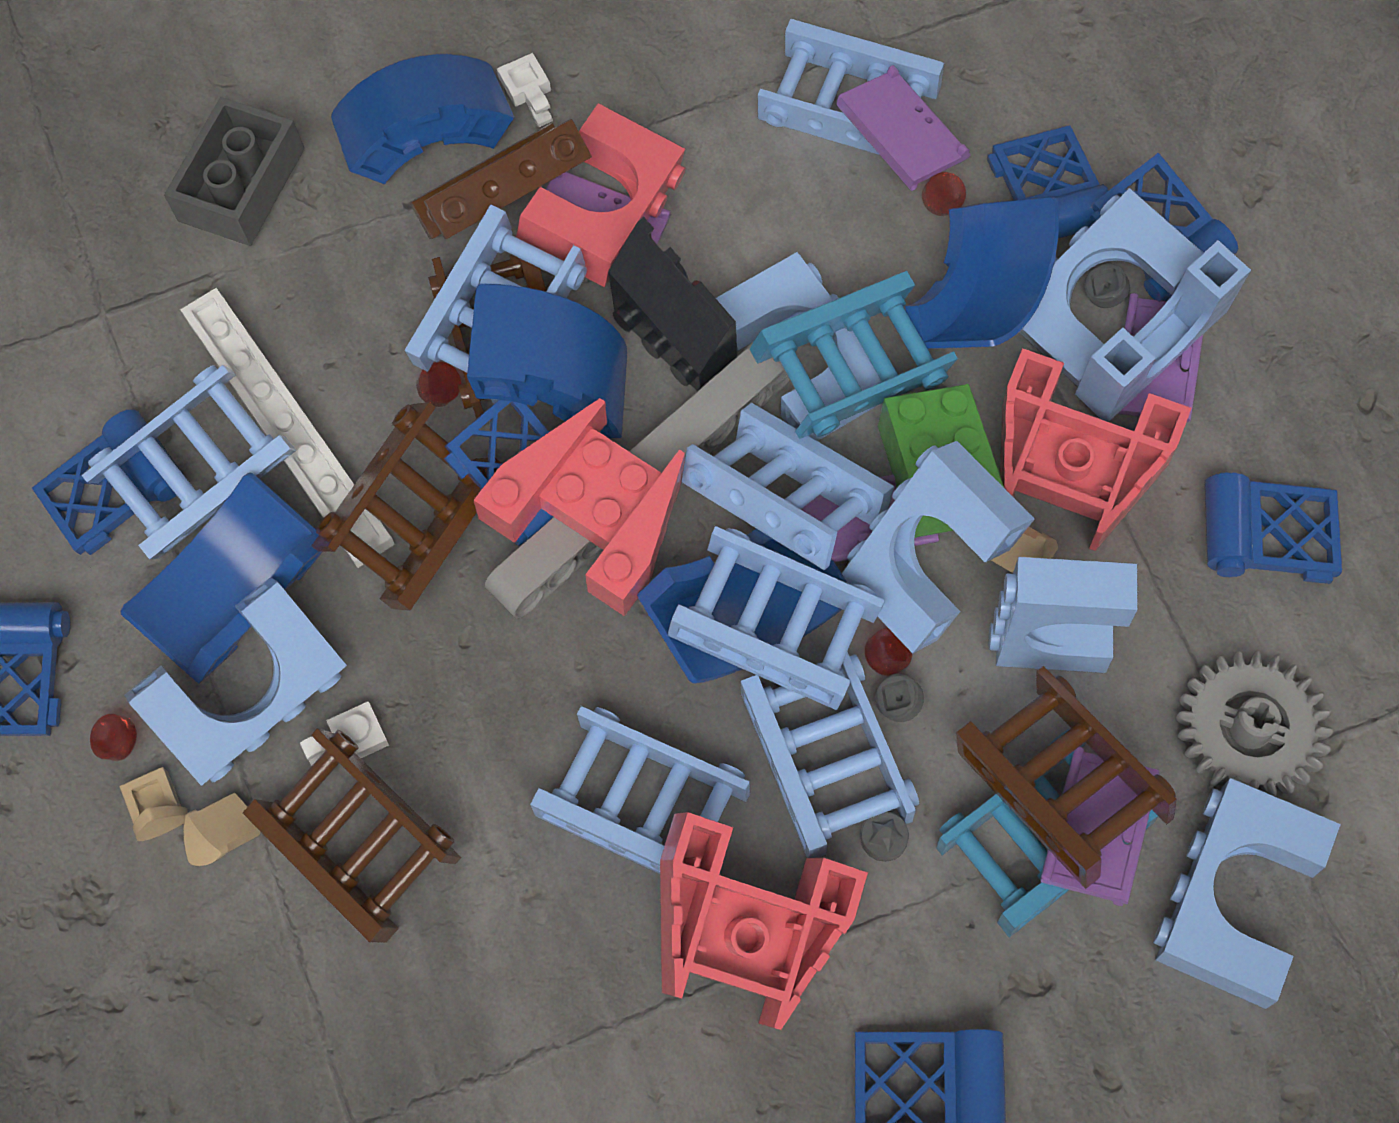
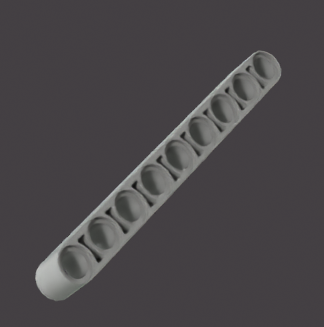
[485,345,791,619]

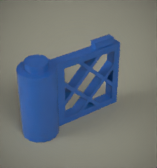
[987,125,1109,239]
[1090,153,1238,302]
[444,400,553,546]
[32,410,183,555]
[1204,473,1342,584]
[0,602,70,736]
[855,1029,1006,1123]

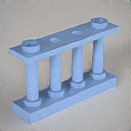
[758,19,944,155]
[405,205,587,404]
[81,365,297,559]
[681,403,894,570]
[667,526,885,710]
[740,652,919,858]
[530,706,750,874]

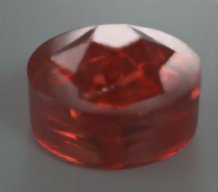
[922,172,966,216]
[416,362,461,407]
[864,628,912,676]
[90,714,137,761]

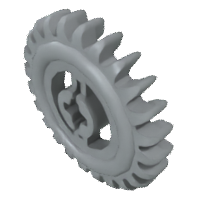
[1176,651,1333,796]

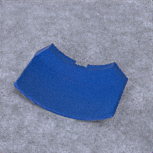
[331,54,515,184]
[905,197,1059,349]
[467,284,627,438]
[120,472,322,684]
[637,529,848,684]

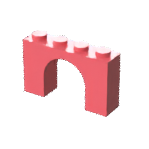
[516,103,686,287]

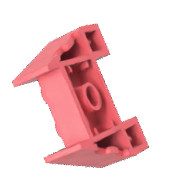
[1000,348,1192,551]
[474,398,685,616]
[660,812,868,1030]

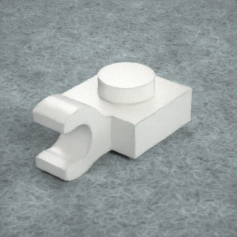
[497,53,553,127]
[300,701,389,766]

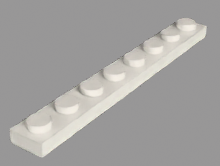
[180,288,395,568]

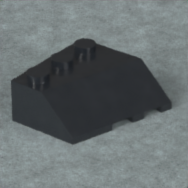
[608,217,737,392]

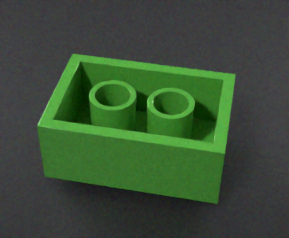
[878,384,1004,538]

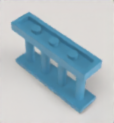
[749,271,958,439]
[936,729,1159,938]

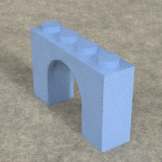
[1019,188,1203,387]
[1075,240,1251,422]
[716,252,882,441]
[842,441,1035,654]
[988,557,1137,673]
[124,577,347,786]
[1153,778,1341,1009]

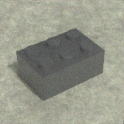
[164,96,304,246]

